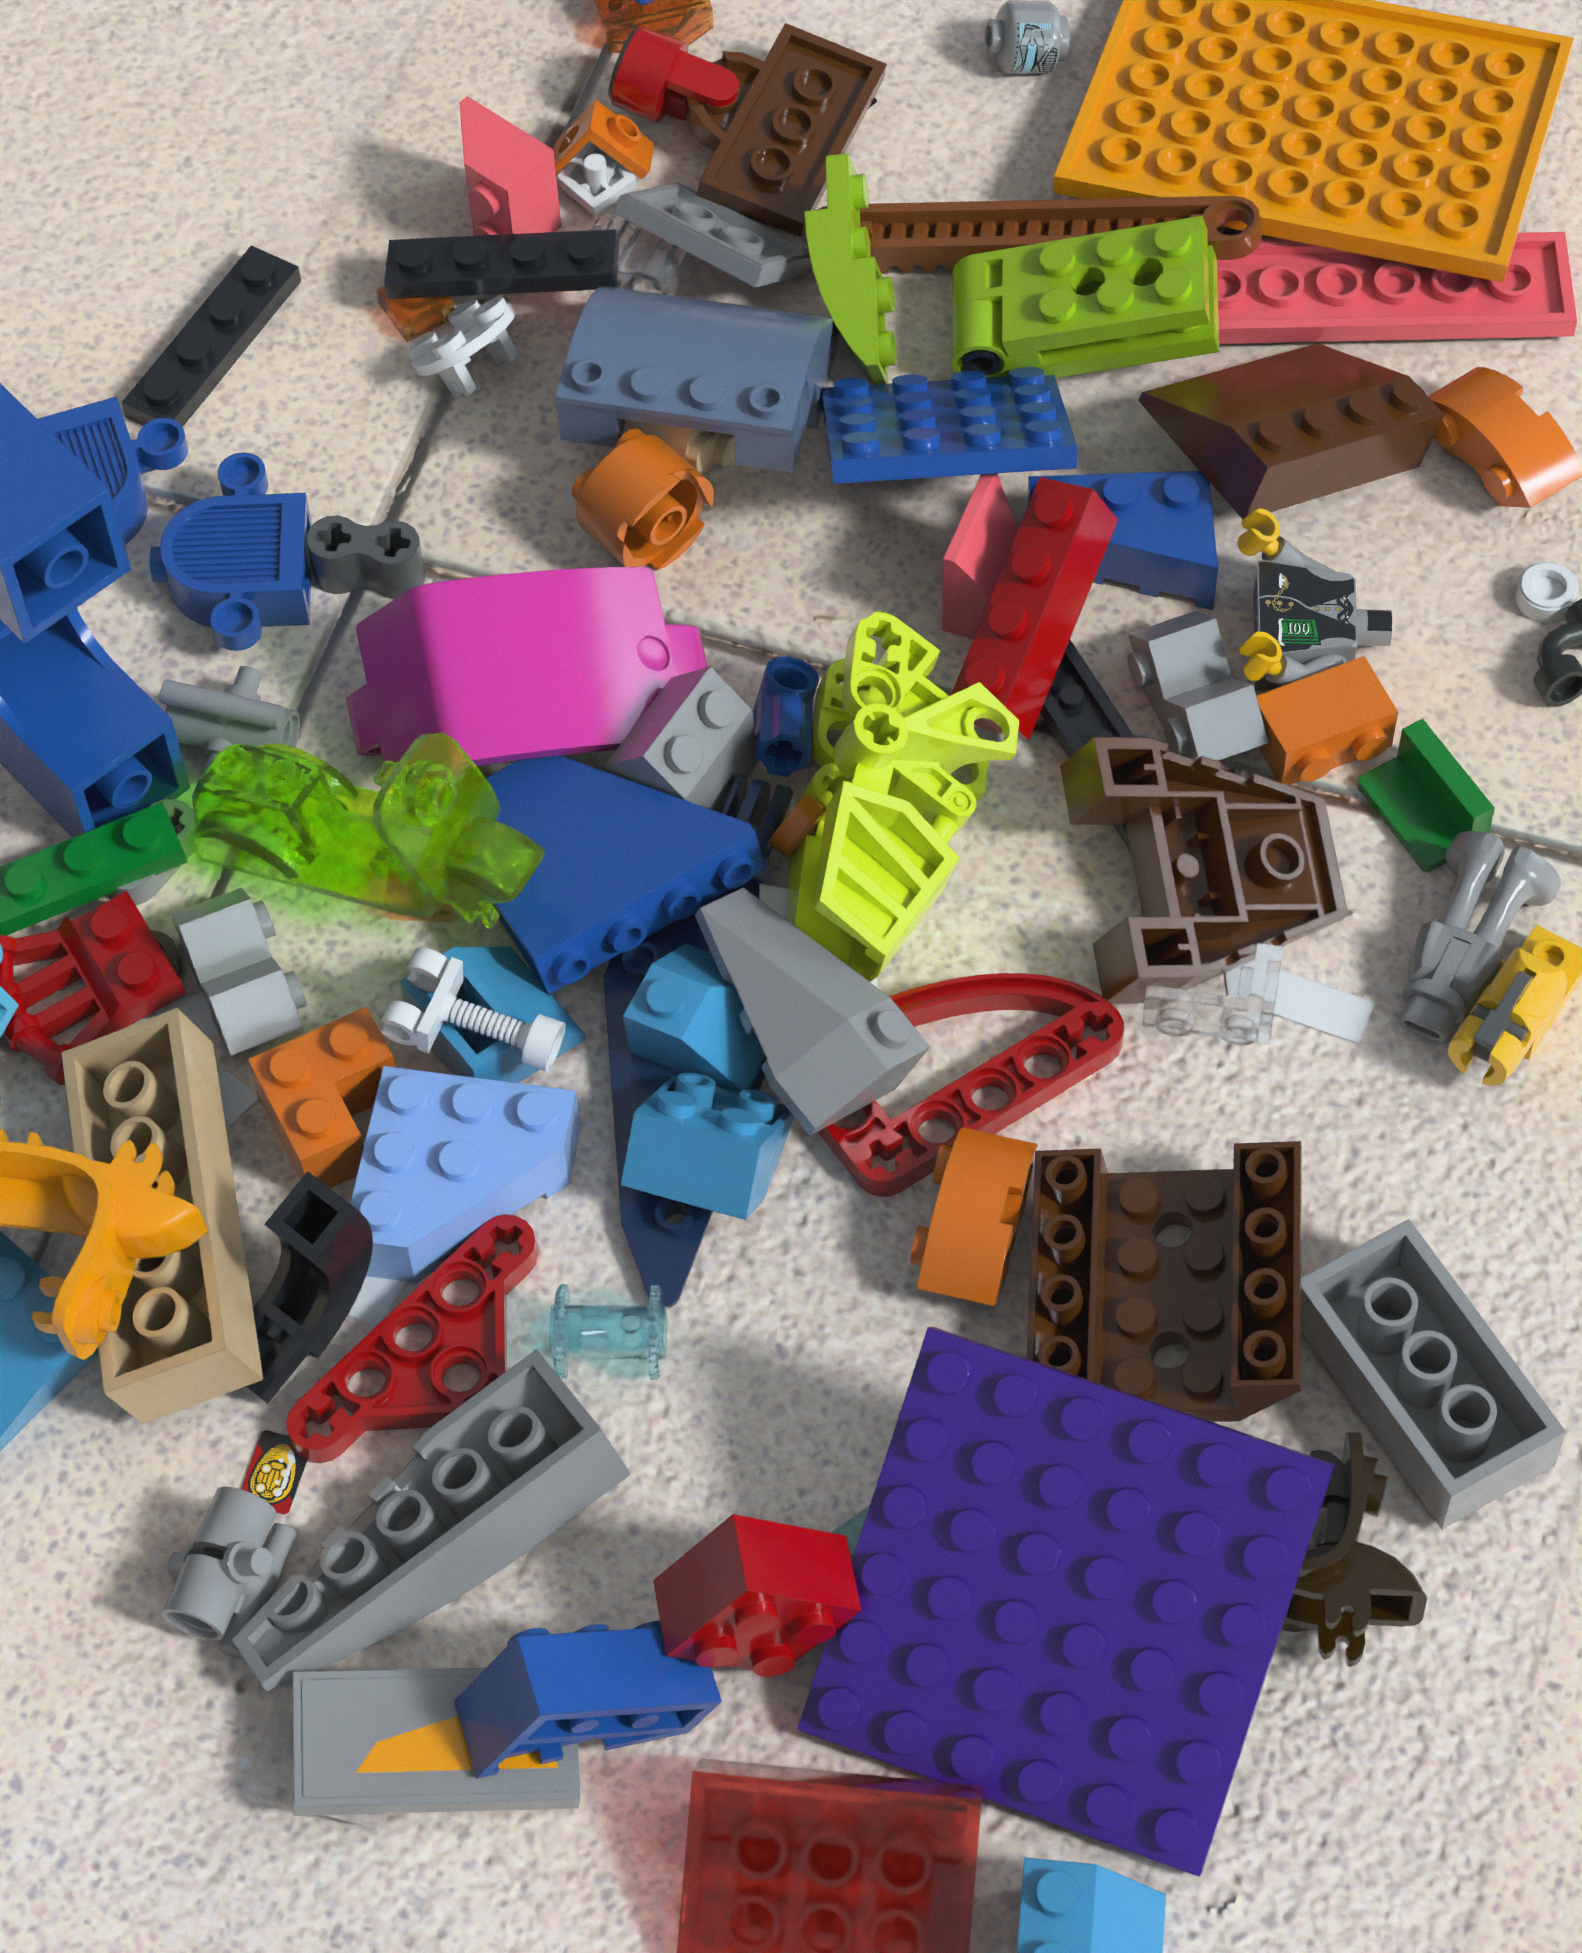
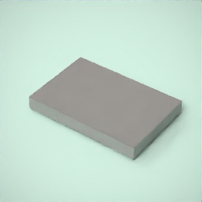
[614,182,812,288]

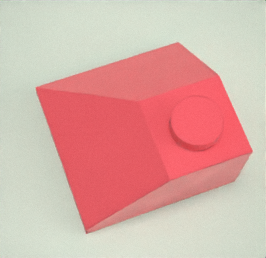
[942,473,1018,640]

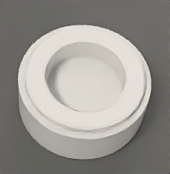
[1515,562,1579,623]

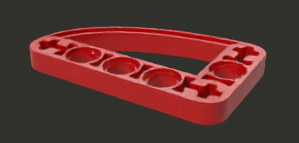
[818,973,1124,1197]

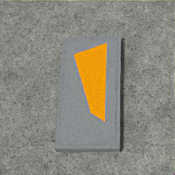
[292,1667,580,1816]

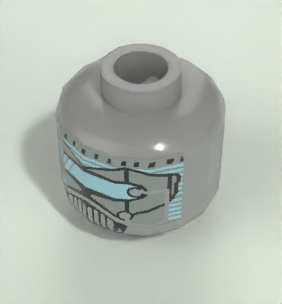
[984,0,1070,75]

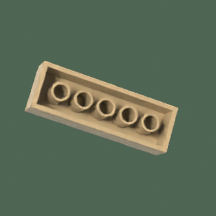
[61,1008,263,1424]

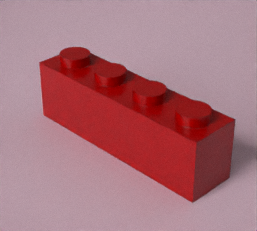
[950,477,1118,741]

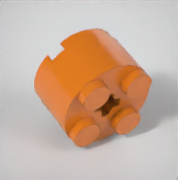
[571,428,714,570]

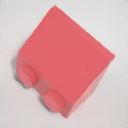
[459,96,561,236]

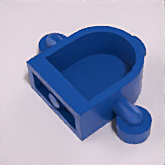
[38,397,188,545]
[150,452,313,651]

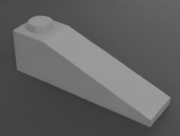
[695,887,930,1136]

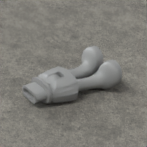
[1398,831,1561,1042]

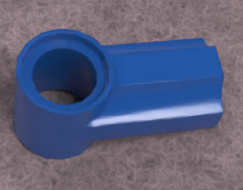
[752,656,819,777]

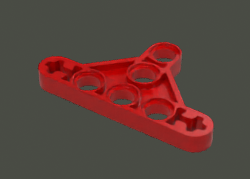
[286,1214,538,1464]

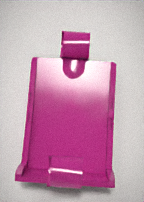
[346,567,708,798]

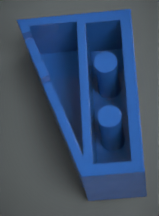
[1027,471,1218,610]
[454,1620,722,1779]

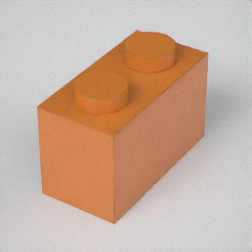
[1256,656,1398,785]

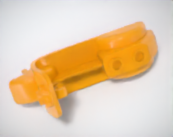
[0,1129,208,1360]

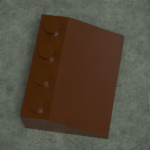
[1138,343,1445,519]

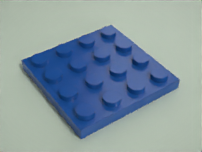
[822,367,1077,484]

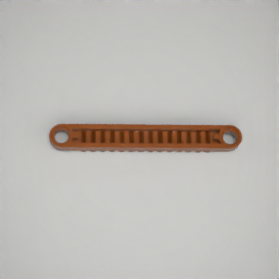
[804,196,1262,274]

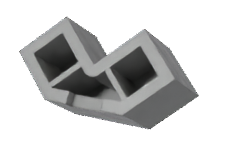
[1127,611,1269,761]
[171,887,307,1056]

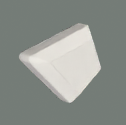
[557,141,637,216]

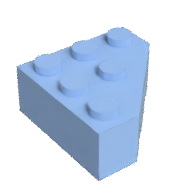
[350,1066,581,1283]

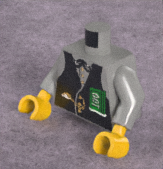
[1237,509,1392,690]

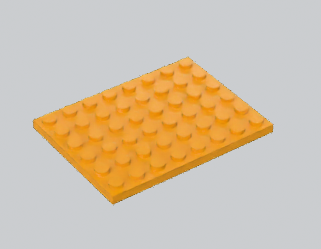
[1053,0,1574,283]

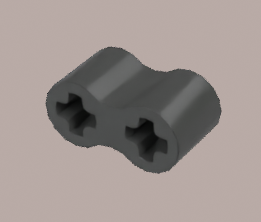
[307,515,425,599]

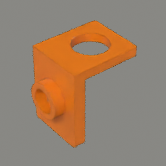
[553,99,654,179]

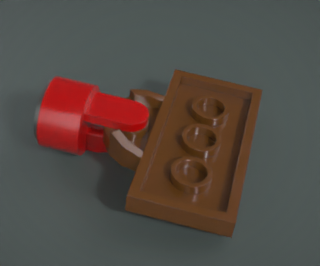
[608,23,887,237]

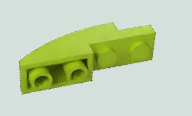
[804,153,897,385]

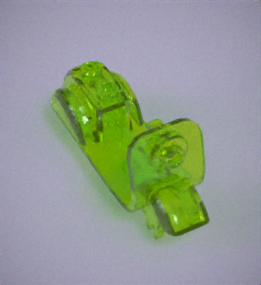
[192,733,545,929]

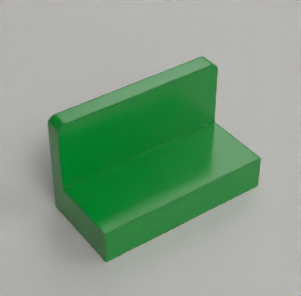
[1357,718,1495,873]

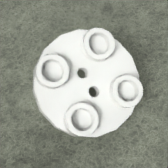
[406,296,519,397]

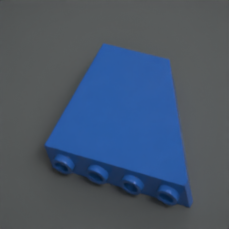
[431,755,767,995]

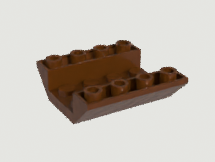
[1027,1141,1302,1422]

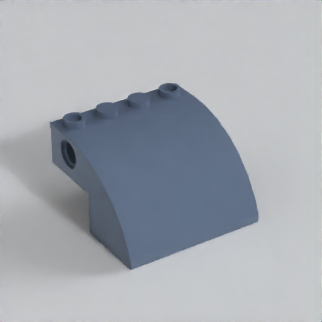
[555,286,839,473]

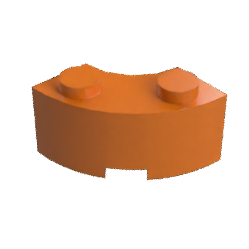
[1428,367,1582,508]
[910,1127,1038,1306]

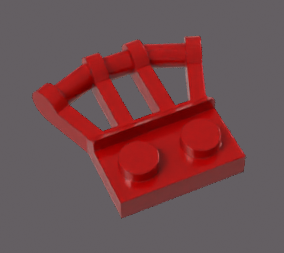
[0,891,187,1085]

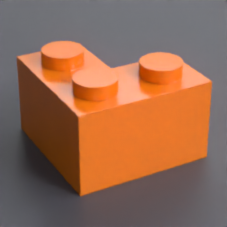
[248,1006,396,1189]

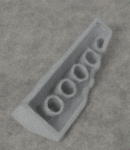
[232,1349,631,1691]

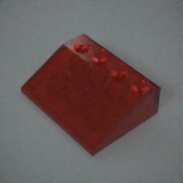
[677,1758,984,1953]

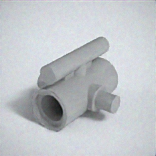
[159,666,300,786]
[161,1486,298,1658]

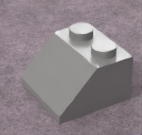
[604,666,759,813]

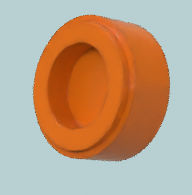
[768,794,825,857]

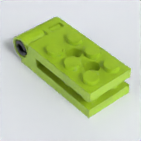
[951,215,1219,378]

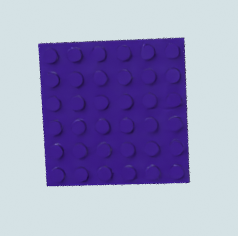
[797,1326,1335,1877]

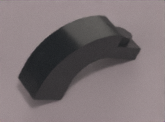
[246,1171,373,1404]

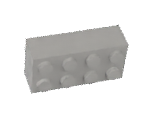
[1301,1219,1566,1530]

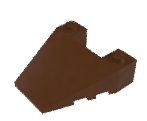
[1060,737,1348,1004]

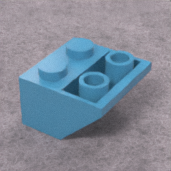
[400,946,585,1083]
[621,1073,794,1220]

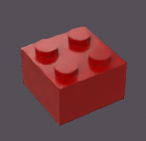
[653,1514,862,1677]

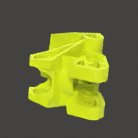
[788,612,1019,982]

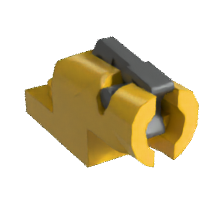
[1447,925,1582,1086]

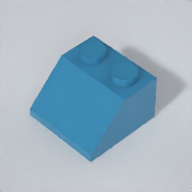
[1017,1857,1166,1953]

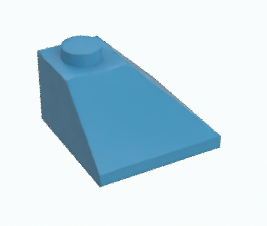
[623,943,767,1093]

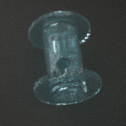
[549,1284,668,1380]

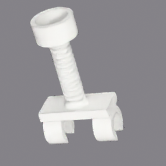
[380,947,566,1072]

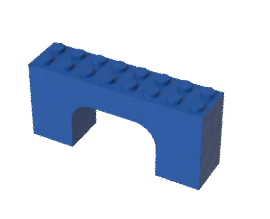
[0,383,190,838]

